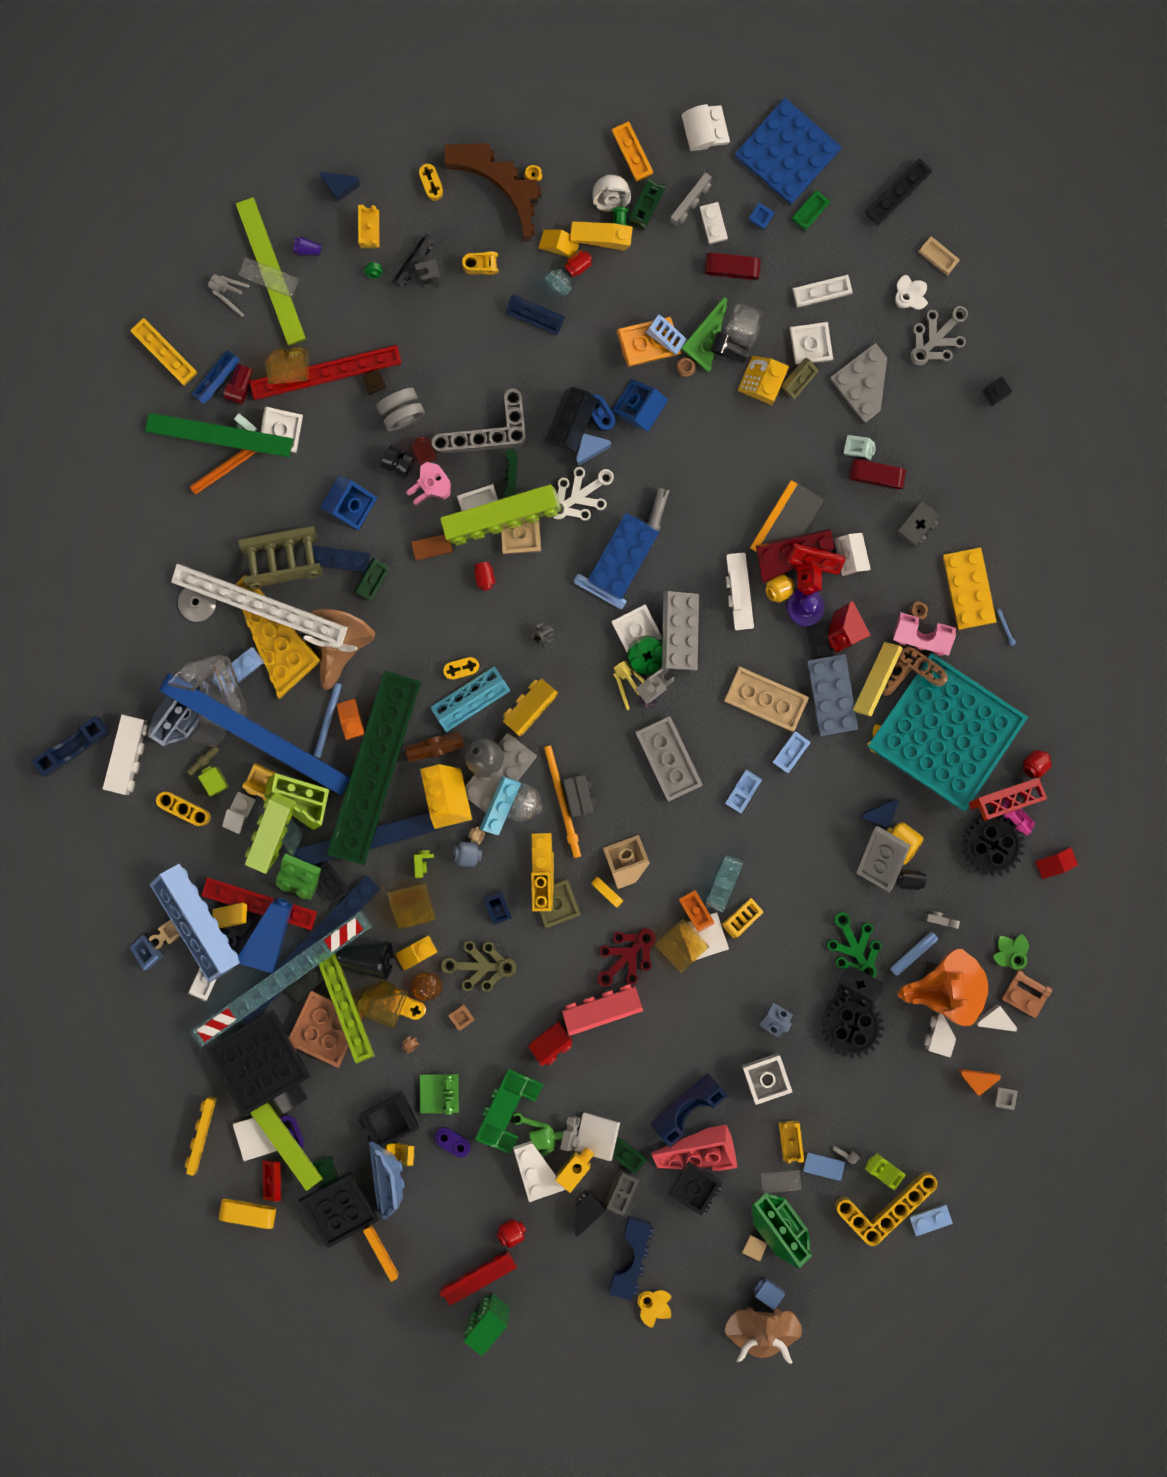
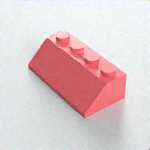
[562,984,643,1036]

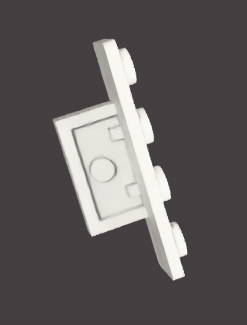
[726,553,754,630]

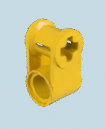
[462,252,499,275]
[387,991,426,1020]

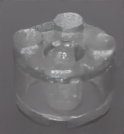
[726,304,764,348]

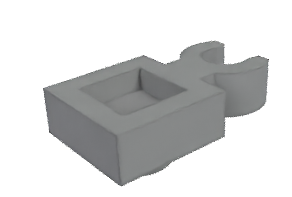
[924,911,960,929]
[560,1116,580,1151]

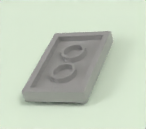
[857,826,911,892]

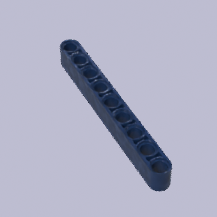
[289,813,459,865]

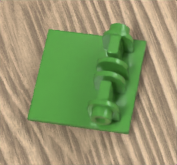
[420,1074,459,1115]

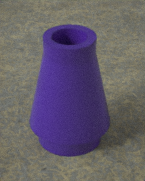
[293,236,322,256]

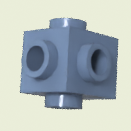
[759,1002,793,1038]

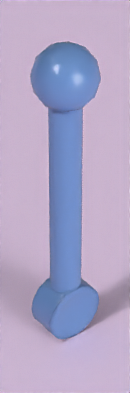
[996,608,1016,646]

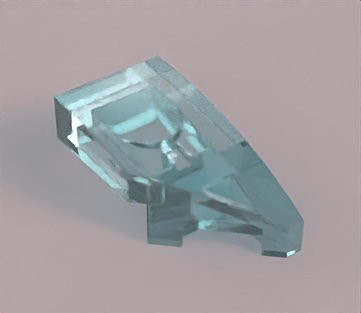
[283,819,302,856]

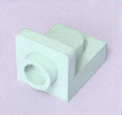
[234,414,259,432]
[843,435,876,460]

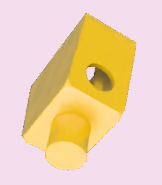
[555,1147,595,1193]

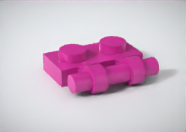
[1001,799,1035,836]

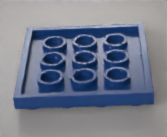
[735,98,842,205]

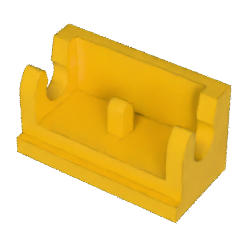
[358,205,380,248]
[778,1120,804,1163]

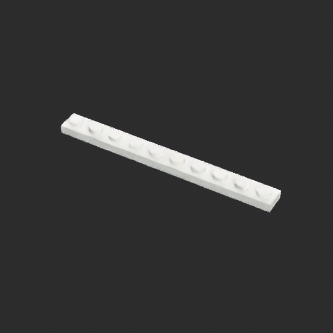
[171,564,348,646]

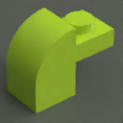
[865,1153,906,1190]

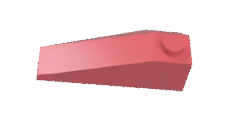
[652,1125,737,1171]

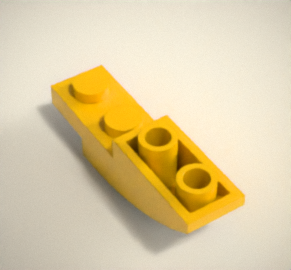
[531,833,554,911]

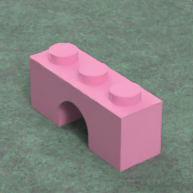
[893,612,956,656]

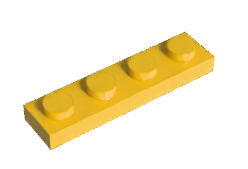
[130,318,198,386]
[185,1096,217,1176]

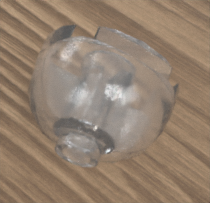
[507,782,542,822]

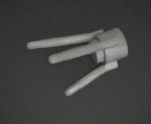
[208,274,250,317]

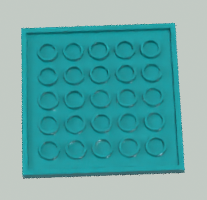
[868,653,1028,812]

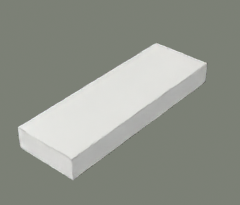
[792,275,853,308]

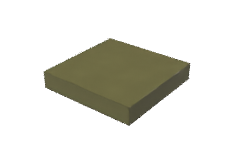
[539,879,581,929]

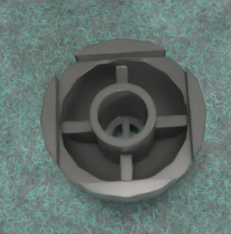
[465,738,504,778]

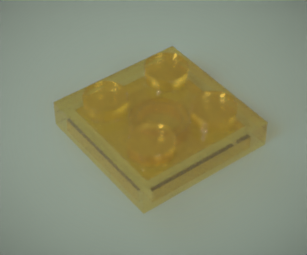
[655,918,710,973]

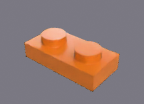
[679,890,715,933]

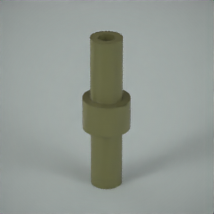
[187,745,220,776]

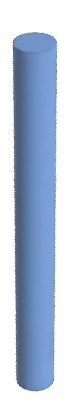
[313,683,342,758]

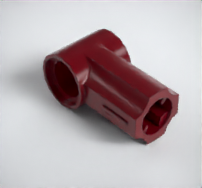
[223,363,253,405]

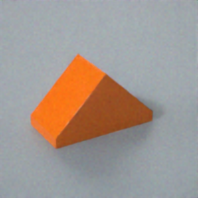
[958,1069,1001,1096]

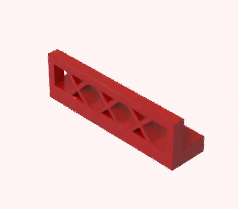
[969,778,1047,821]
[439,1250,517,1306]

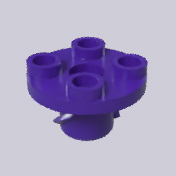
[786,590,824,627]

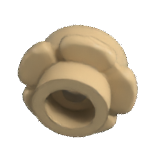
[469,826,485,845]

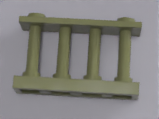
[238,526,323,589]

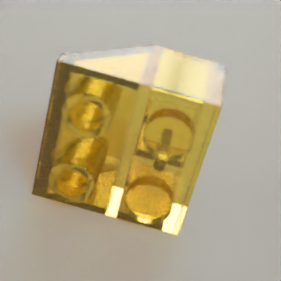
[265,346,309,384]
[387,882,436,929]

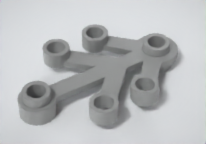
[910,306,968,366]

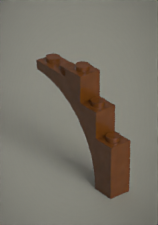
[444,143,542,242]

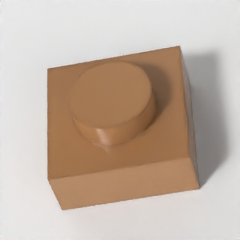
[448,1004,475,1031]

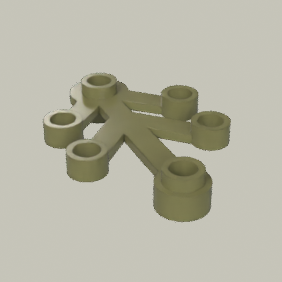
[441,941,517,992]

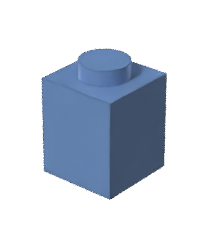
[754,1277,785,1310]

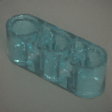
[705,854,744,913]

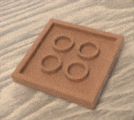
[289,991,364,1068]

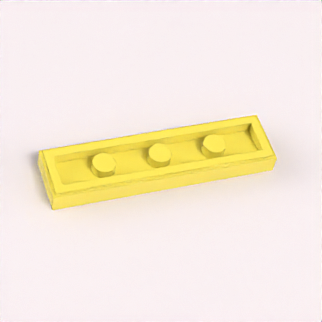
[853,642,903,716]

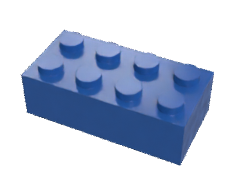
[588,512,661,599]

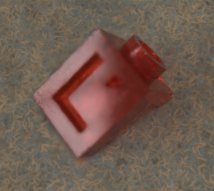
[411,436,437,466]

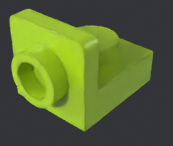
[414,850,434,878]

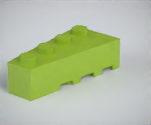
[245,792,296,874]

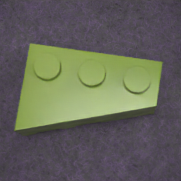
[264,773,329,830]

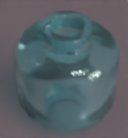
[543,269,572,298]

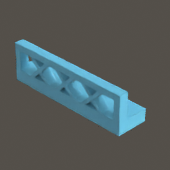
[430,666,510,732]

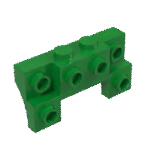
[475,1068,544,1154]

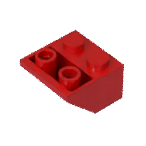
[528,1020,573,1066]

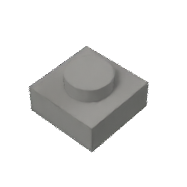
[994,1087,1018,1110]

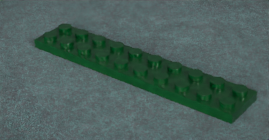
[327,670,422,866]

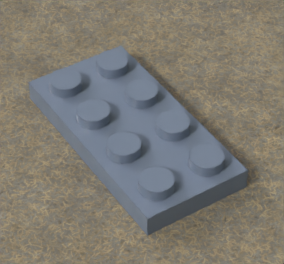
[807,654,858,736]

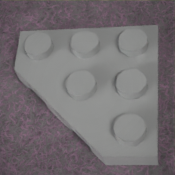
[830,343,887,424]

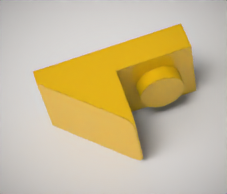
[395,935,438,971]

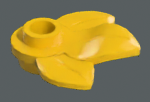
[637,1290,672,1328]

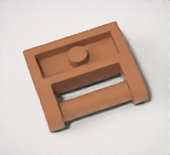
[1001,970,1052,1019]

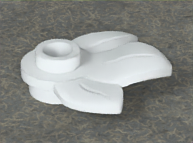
[895,275,928,310]

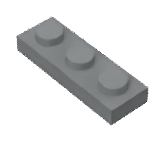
[670,172,712,227]

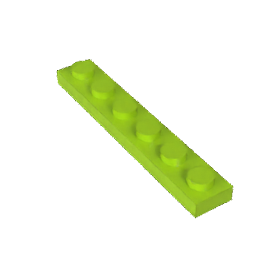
[316,950,375,1064]

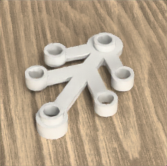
[553,467,614,521]

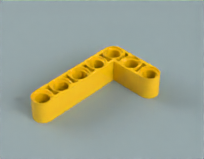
[835,1172,937,1246]

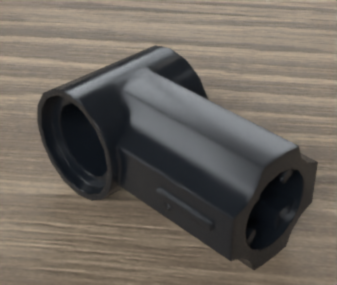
[710,332,750,364]

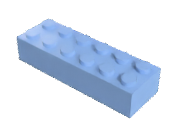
[150,864,240,983]

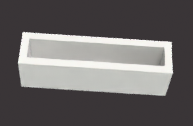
[103,715,149,795]

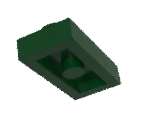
[354,558,390,601]
[613,1136,647,1175]
[313,1156,338,1188]

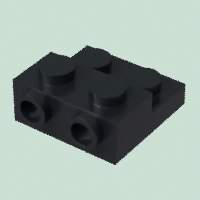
[668,1161,722,1216]

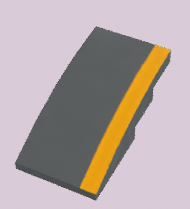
[750,479,824,551]

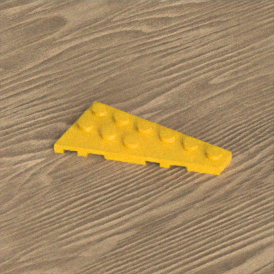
[235,575,321,699]

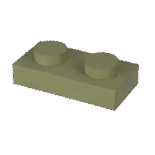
[781,357,819,400]

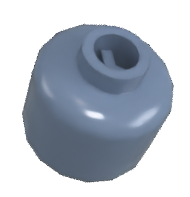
[453,842,482,867]

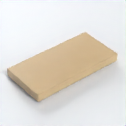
[723,666,809,732]

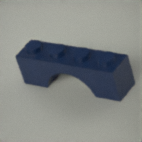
[31,716,111,777]
[650,1073,728,1147]
[609,1216,654,1301]

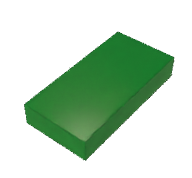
[791,189,831,232]

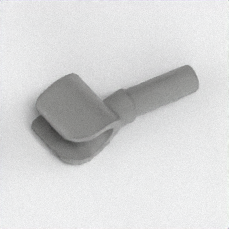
[833,1146,860,1164]

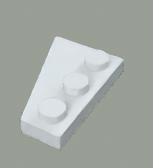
[513,1141,566,1202]

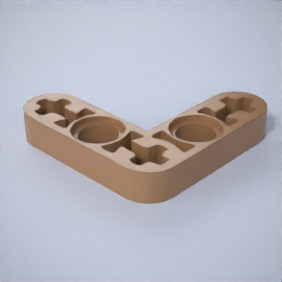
[881,647,948,696]

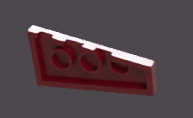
[756,529,834,583]

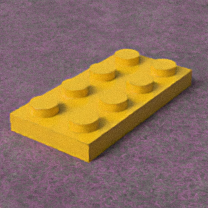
[943,548,996,630]

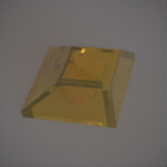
[357,980,408,1029]

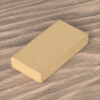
[918,236,960,276]

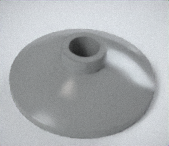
[178,588,216,622]

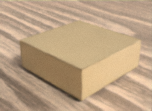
[742,1234,768,1261]

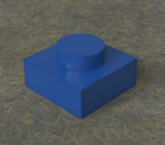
[748,203,775,230]

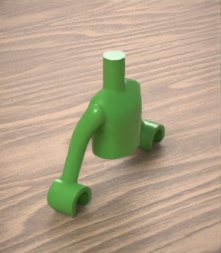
[512,1112,564,1158]

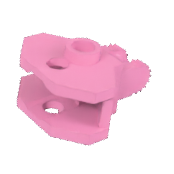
[406,462,451,505]

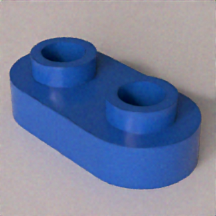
[591,395,615,431]

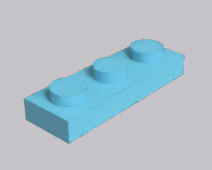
[480,776,521,835]

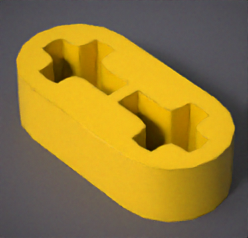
[419,164,443,201]
[443,657,479,680]
[591,876,623,908]

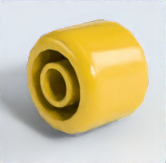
[887,822,924,865]

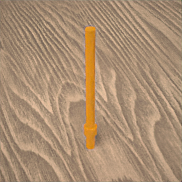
[544,745,581,858]

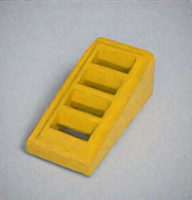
[721,898,764,939]

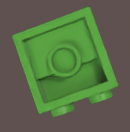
[275,853,321,900]

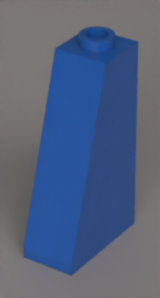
[238,898,293,973]

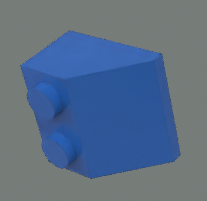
[612,379,668,432]
[320,475,378,530]

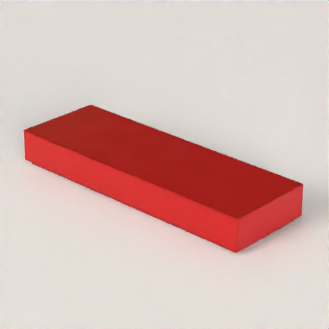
[786,543,846,575]

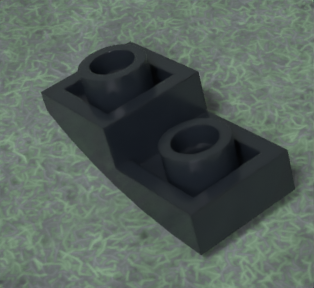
[268,1084,308,1117]

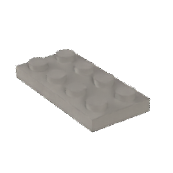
[662,591,699,671]
[635,716,703,802]
[465,733,538,813]

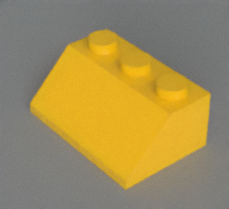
[503,679,559,737]
[420,764,472,829]

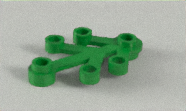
[827,912,882,978]

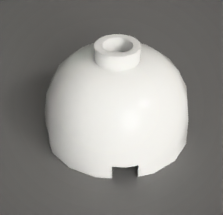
[592,175,631,212]

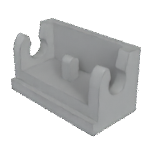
[635,669,674,704]

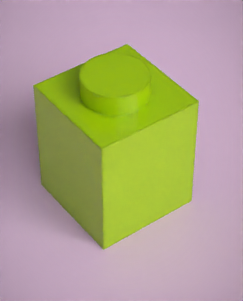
[198,766,229,797]

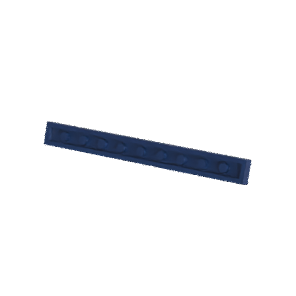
[233,876,381,1026]

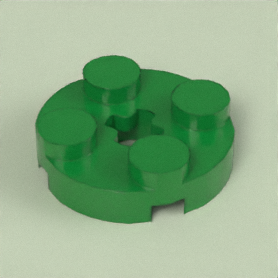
[627,636,662,674]

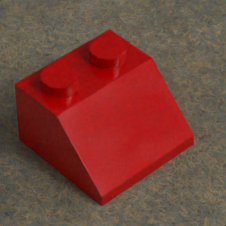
[828,601,871,653]

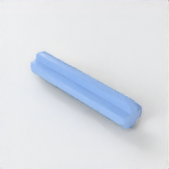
[574,574,626,609]
[890,932,938,976]

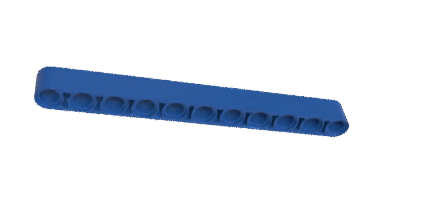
[158,673,351,795]

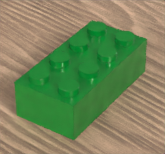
[464,1293,510,1357]

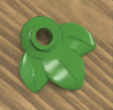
[993,934,1029,970]

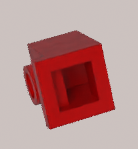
[796,562,822,595]

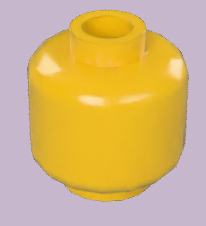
[765,574,795,603]

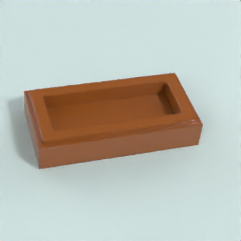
[412,534,453,561]

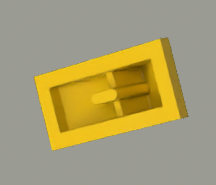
[538,230,580,258]

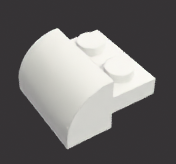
[682,104,730,151]

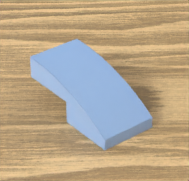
[725,769,762,813]

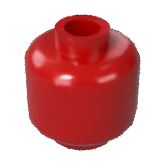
[1023,750,1052,778]
[496,1219,526,1248]

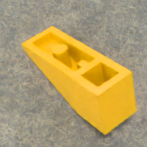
[570,221,632,251]

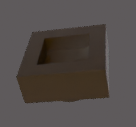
[361,369,387,395]

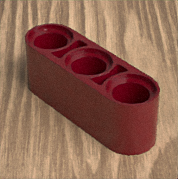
[704,252,761,280]
[849,459,907,489]

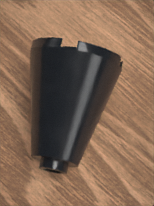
[338,941,394,980]

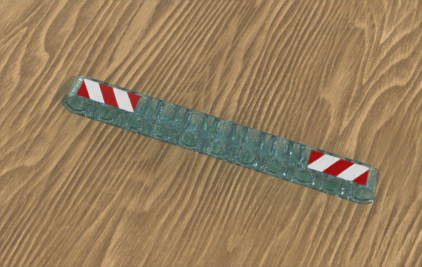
[189,910,373,1048]

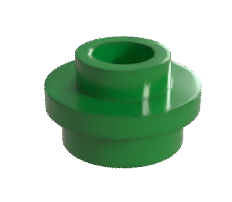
[364,262,383,279]

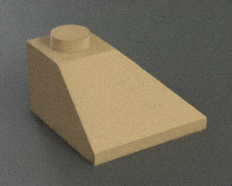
[603,835,650,889]

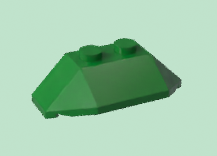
[752,1193,812,1268]

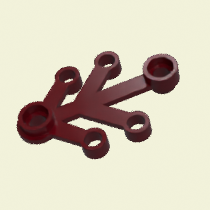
[598,928,656,987]

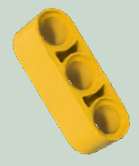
[156,792,211,826]
[218,1199,276,1229]

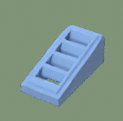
[645,314,687,355]

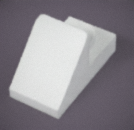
[222,792,256,834]

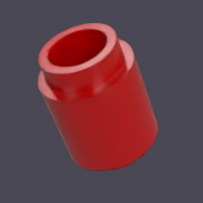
[564,250,593,278]
[474,562,496,591]

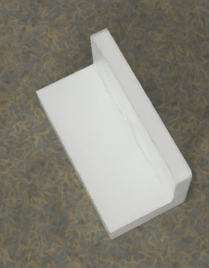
[834,533,870,576]

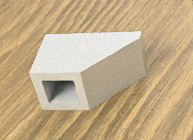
[924,1012,956,1057]

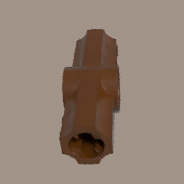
[405,732,465,763]

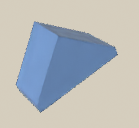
[576,434,611,466]
[129,934,164,970]

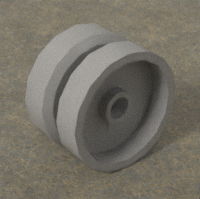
[376,388,425,431]

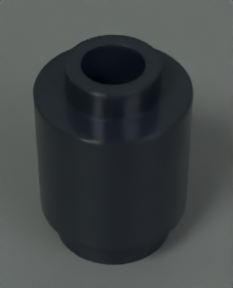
[897,870,926,890]

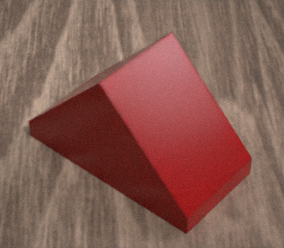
[1035,847,1078,879]

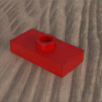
[262,1160,281,1202]

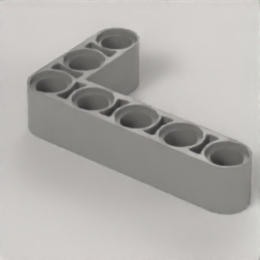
[432,388,526,454]

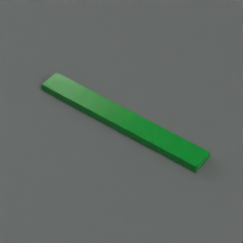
[145,413,294,458]

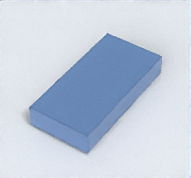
[803,1152,845,1181]

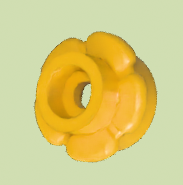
[524,165,542,181]

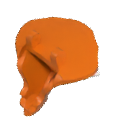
[898,949,988,1026]

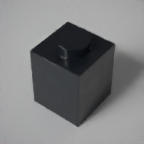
[982,376,1013,406]

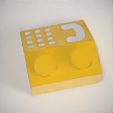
[737,355,789,405]

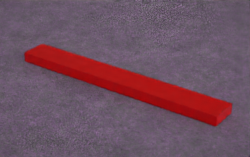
[249,345,402,401]

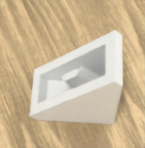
[975,1004,1017,1031]

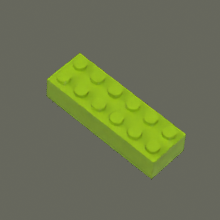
[440,484,562,546]

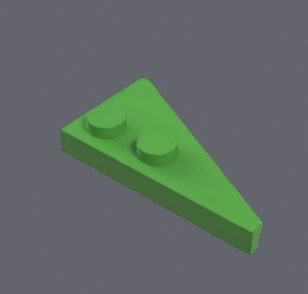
[681,297,728,373]

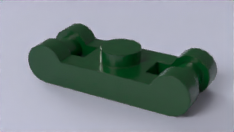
[628,178,667,230]
[504,449,518,498]

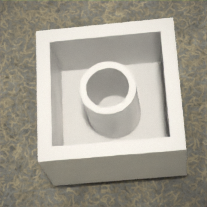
[742,1053,792,1105]

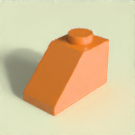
[337,698,365,741]

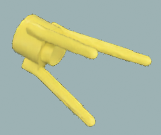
[613,660,645,710]

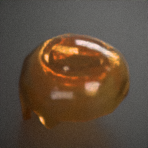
[411,972,443,1001]

